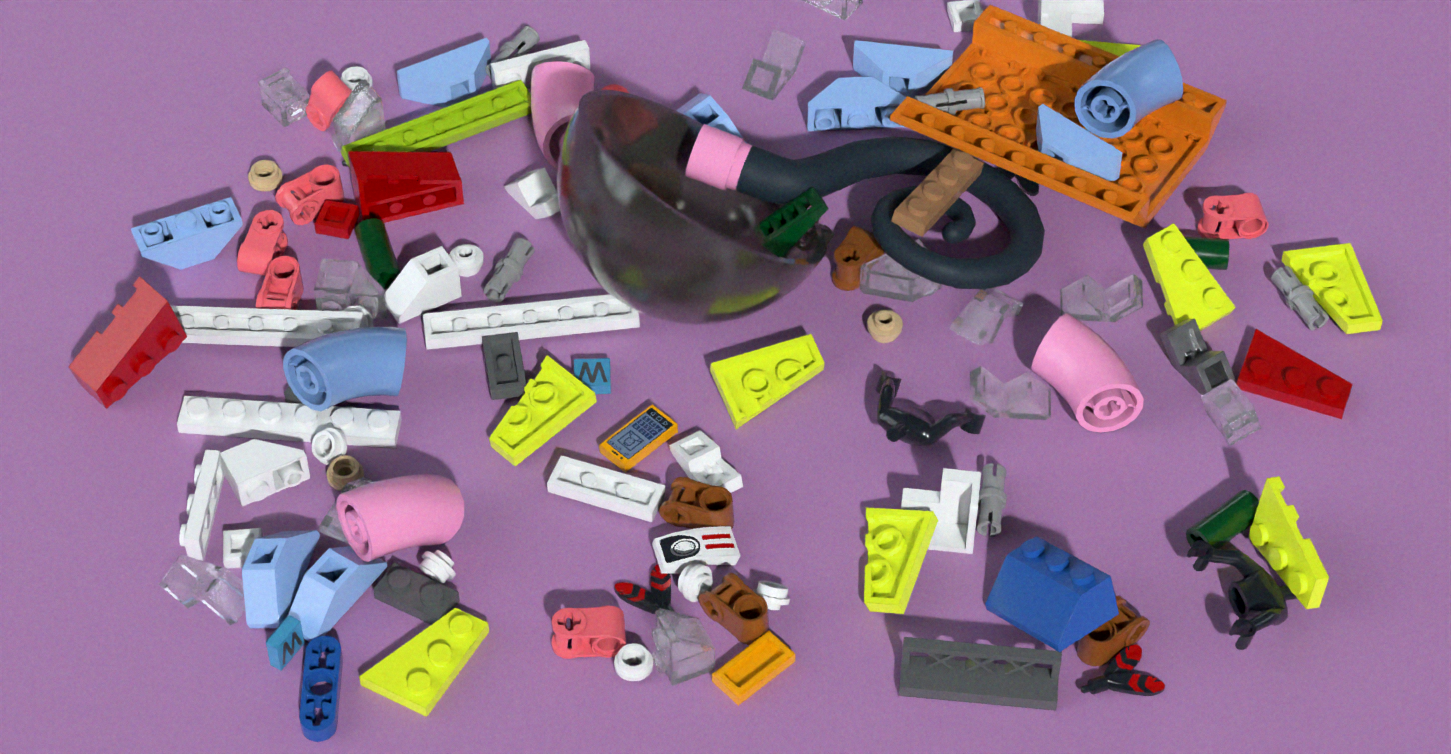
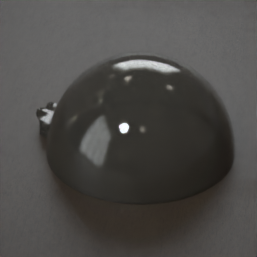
[557,90,835,325]

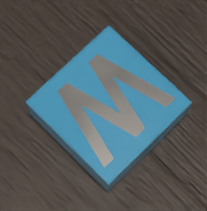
[574,358,611,394]
[266,615,305,671]

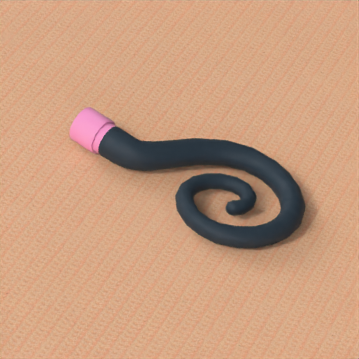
[685,124,1045,289]

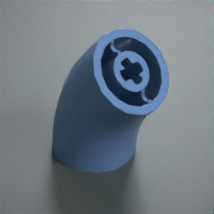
[1074,39,1183,139]
[283,327,407,412]

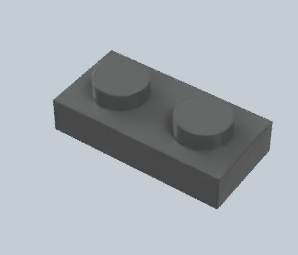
[482,332,526,400]
[373,562,460,625]

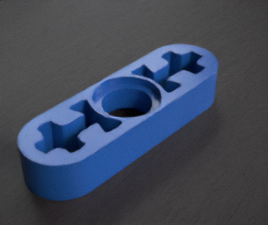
[299,636,343,742]

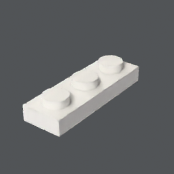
[491,40,590,89]
[179,450,224,563]
[547,455,666,522]

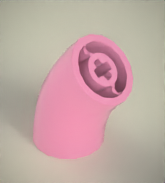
[531,61,604,172]
[1031,313,1144,433]
[336,474,464,562]

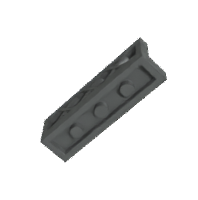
[899,637,1062,711]

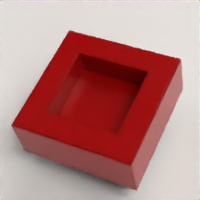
[314,200,360,239]

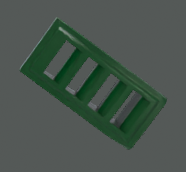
[753,187,829,258]

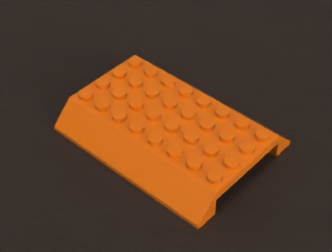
[890,5,1227,228]

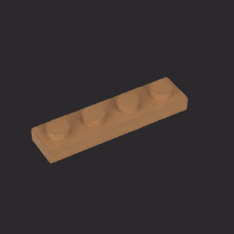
[891,149,984,237]

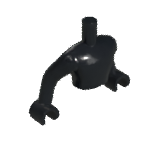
[876,371,986,446]
[1187,540,1297,650]

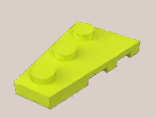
[1143,223,1236,331]
[1281,243,1383,334]
[710,334,825,429]
[489,355,597,466]
[1248,476,1329,609]
[864,507,938,614]
[359,608,489,717]

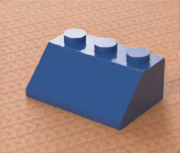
[985,536,1119,652]

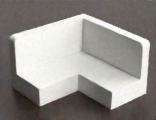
[1038,0,1104,37]
[901,468,981,554]

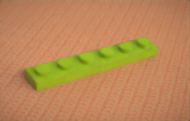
[341,80,532,168]

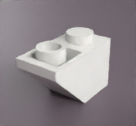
[382,246,462,324]
[220,439,310,506]

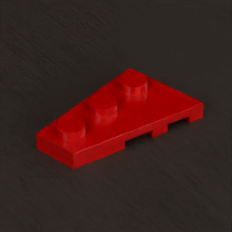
[1236,329,1353,419]

